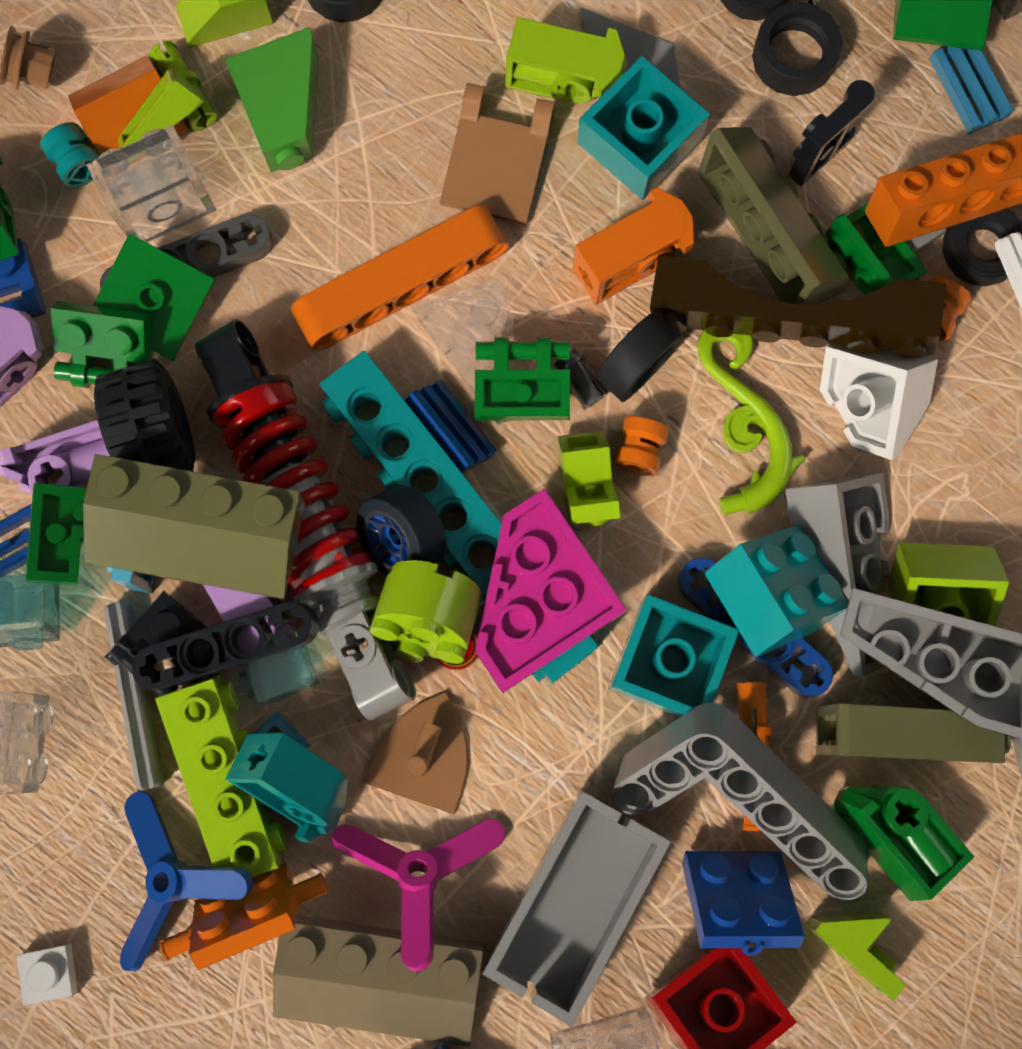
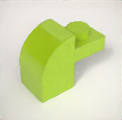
[557,430,620,527]

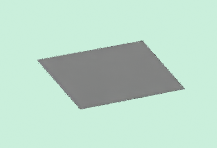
[581,8,680,88]

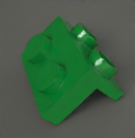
[825,203,928,294]

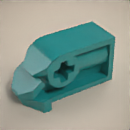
[225,733,348,842]

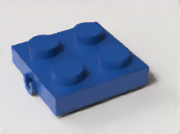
[682,851,805,956]

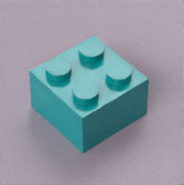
[577,56,710,200]
[704,525,848,657]
[608,594,739,717]

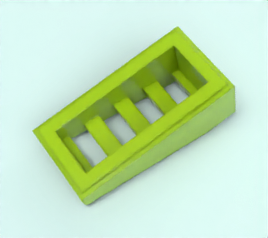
[117,69,204,159]

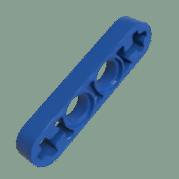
[677,558,833,697]

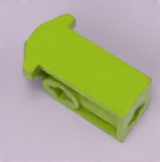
[505,17,628,104]

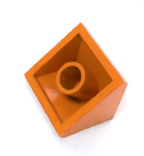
[68,55,189,172]

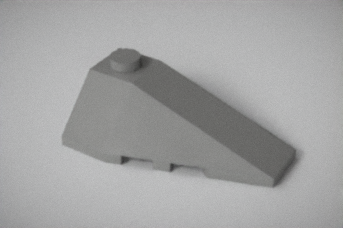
[785,472,889,677]
[840,588,1022,739]

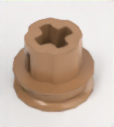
[0,25,56,90]

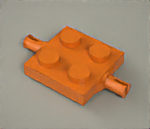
[159,862,329,971]

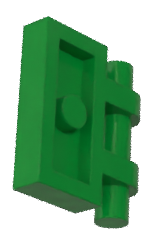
[50,301,151,388]
[474,336,570,421]

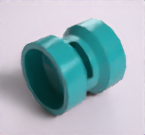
[40,122,104,188]

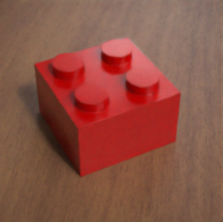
[644,948,797,1049]

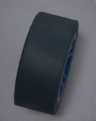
[356,485,446,576]

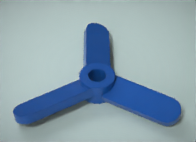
[120,792,253,972]

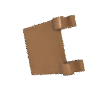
[440,83,555,225]

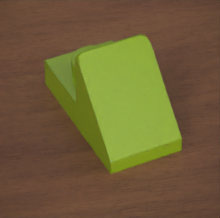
[805,912,906,1001]

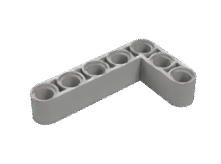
[611,703,869,900]

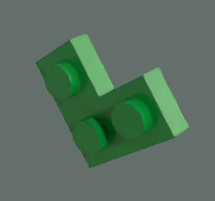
[25,483,87,586]

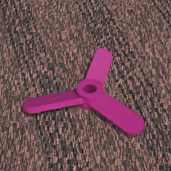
[331,819,505,972]

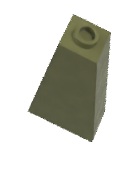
[816,703,1011,763]

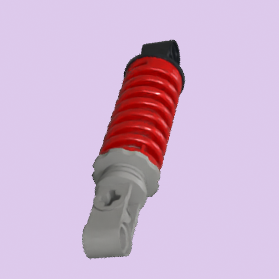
[195,319,416,720]

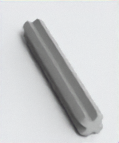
[104,601,165,790]

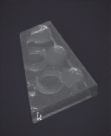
[411,279,529,425]

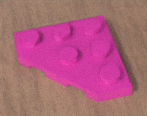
[475,489,627,694]

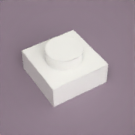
[16,943,79,1006]

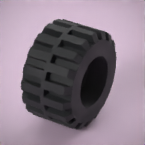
[94,359,195,472]

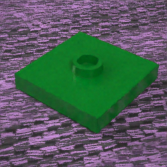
[92,233,216,361]

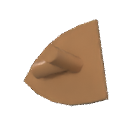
[363,692,467,815]

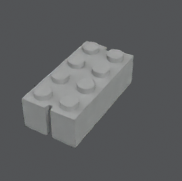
[482,790,671,1027]

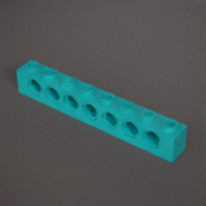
[319,350,599,685]

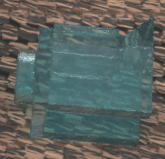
[239,631,320,705]

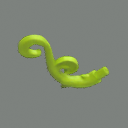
[696,330,805,516]

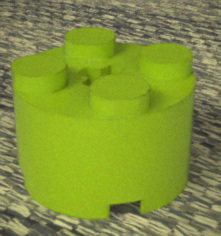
[370,560,482,664]

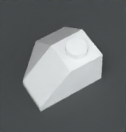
[820,344,938,460]

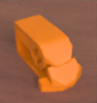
[573,187,695,305]

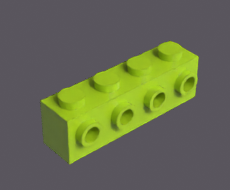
[155,673,287,877]

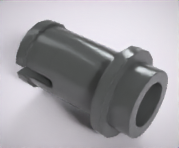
[553,348,608,410]

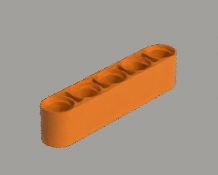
[291,204,509,351]

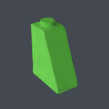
[225,27,319,173]

